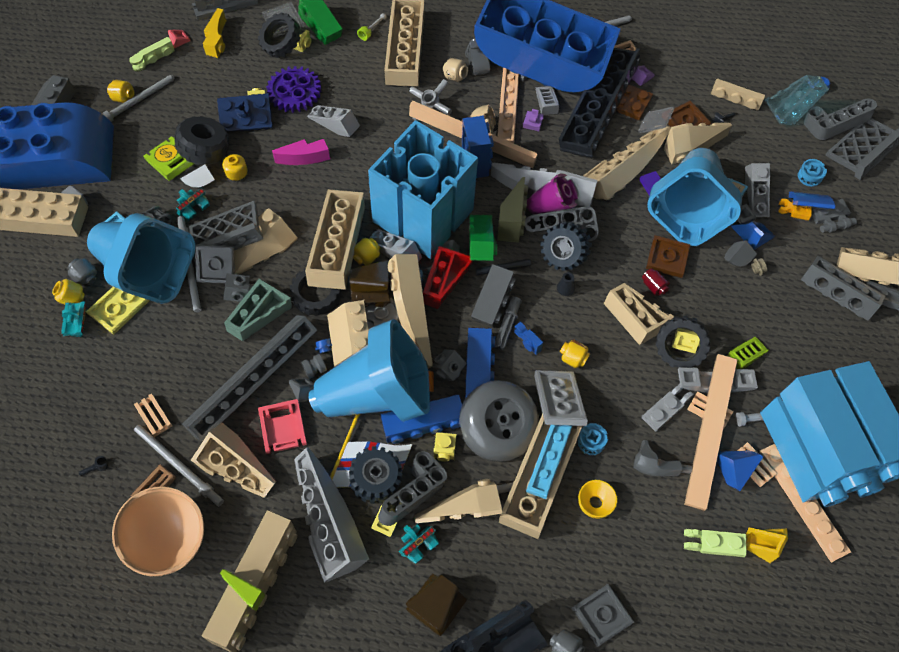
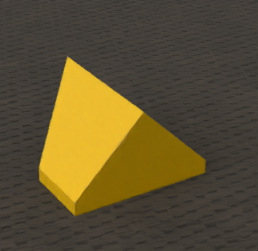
[746,527,788,563]

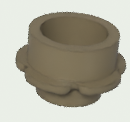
[751,258,767,276]

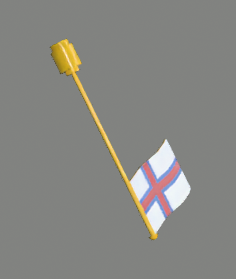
[330,414,412,488]

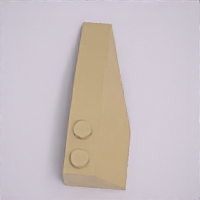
[583,126,670,200]
[388,254,433,369]

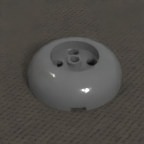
[459,380,539,462]

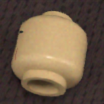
[443,58,468,82]

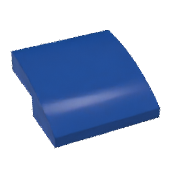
[789,191,835,209]

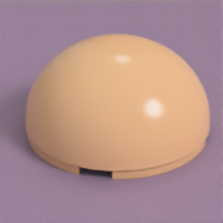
[112,487,204,576]

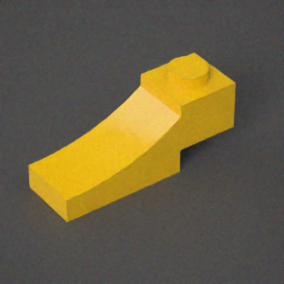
[203,8,226,58]

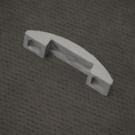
[678,367,758,393]

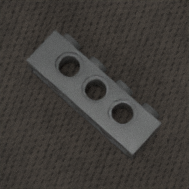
[801,256,886,321]

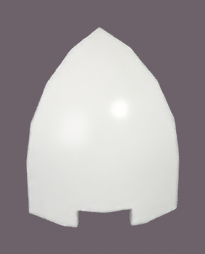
[181,165,215,187]

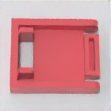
[258,399,307,454]

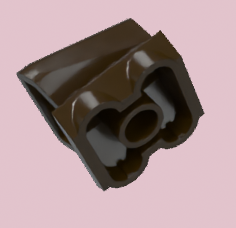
[350,261,391,308]
[406,573,467,636]

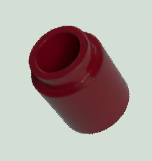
[642,268,670,296]

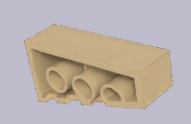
[836,247,899,286]

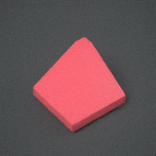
[168,30,190,48]

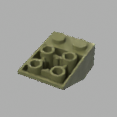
[497,177,528,242]

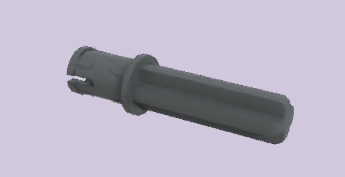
[495,296,522,350]

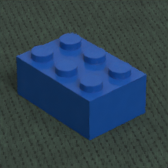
[462,115,494,178]

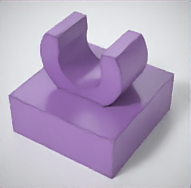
[523,109,544,131]

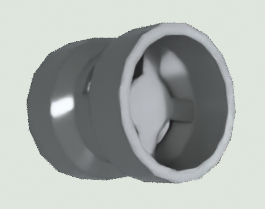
[301,354,327,379]

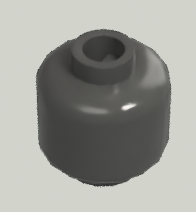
[68,258,97,286]
[550,629,585,652]

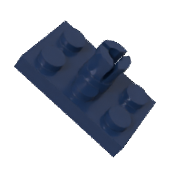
[217,93,273,133]

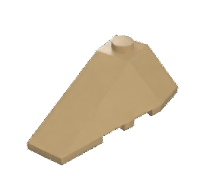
[664,123,732,164]
[234,208,297,275]
[191,423,276,498]
[414,479,503,523]

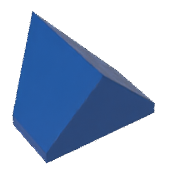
[730,221,775,250]
[717,450,763,491]

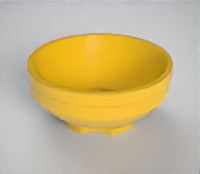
[578,480,617,519]

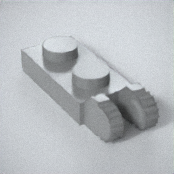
[642,384,694,432]

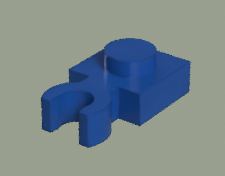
[514,322,543,355]

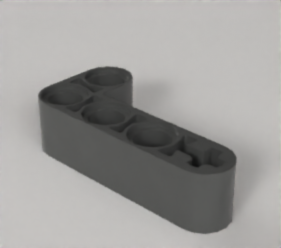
[804,98,877,140]
[525,206,598,241]
[378,451,447,526]

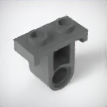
[465,38,490,76]

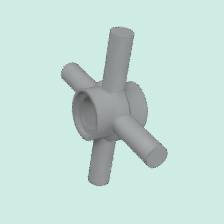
[409,79,452,121]

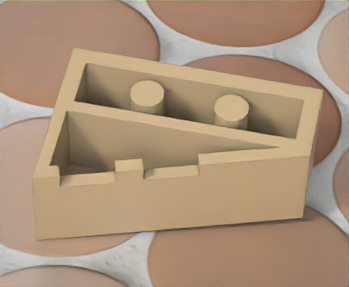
[604,283,674,345]

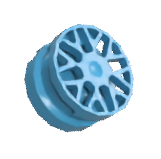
[798,159,827,187]
[578,423,608,455]

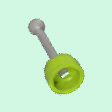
[357,13,386,41]

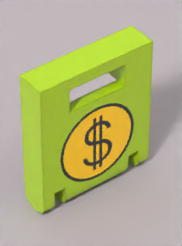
[143,136,195,181]

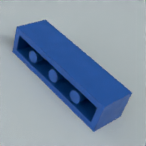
[466,328,495,397]
[381,395,462,444]

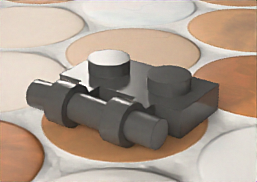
[811,199,857,233]

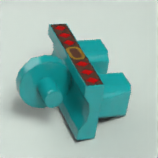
[176,188,210,221]
[61,302,87,337]
[398,524,439,564]

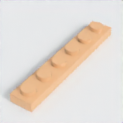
[759,444,851,563]

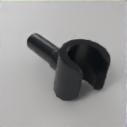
[712,111,735,123]
[79,456,108,476]

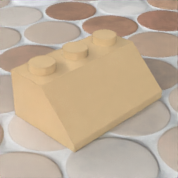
[327,300,369,367]

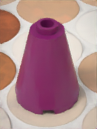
[526,173,578,215]

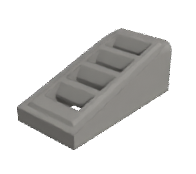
[535,86,559,115]

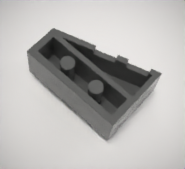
[471,264,516,328]

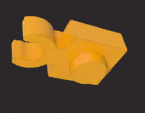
[778,199,812,220]

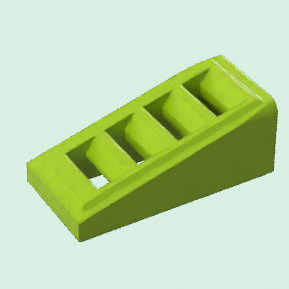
[727,337,768,369]
[220,569,265,611]

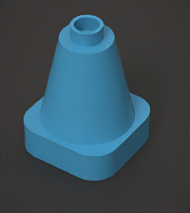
[647,148,742,246]
[87,213,195,304]
[309,319,430,422]

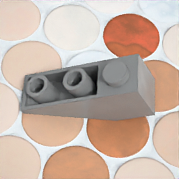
[307,105,360,137]
[745,163,770,217]
[369,229,422,261]

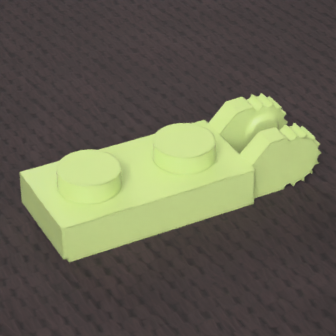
[129,37,175,72]
[684,529,746,557]

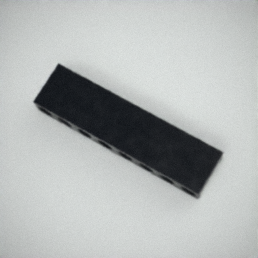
[559,48,641,158]

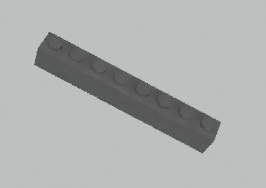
[182,315,317,441]

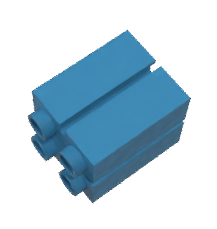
[368,120,478,259]
[760,361,899,507]

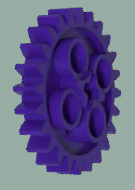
[266,66,322,113]

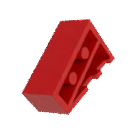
[423,246,473,309]

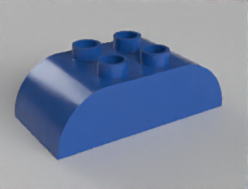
[474,0,621,92]
[0,102,114,190]

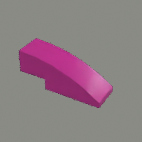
[272,139,330,165]

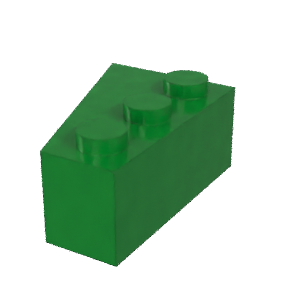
[298,0,342,45]
[469,215,497,261]

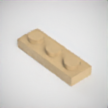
[711,79,765,111]

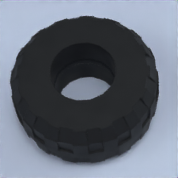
[174,116,229,165]

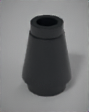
[557,272,575,296]

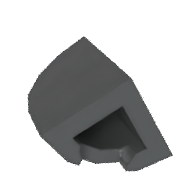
[724,241,757,267]

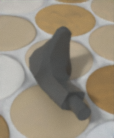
[634,440,692,476]

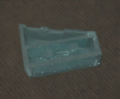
[765,75,829,125]

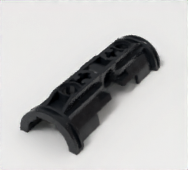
[440,600,548,652]

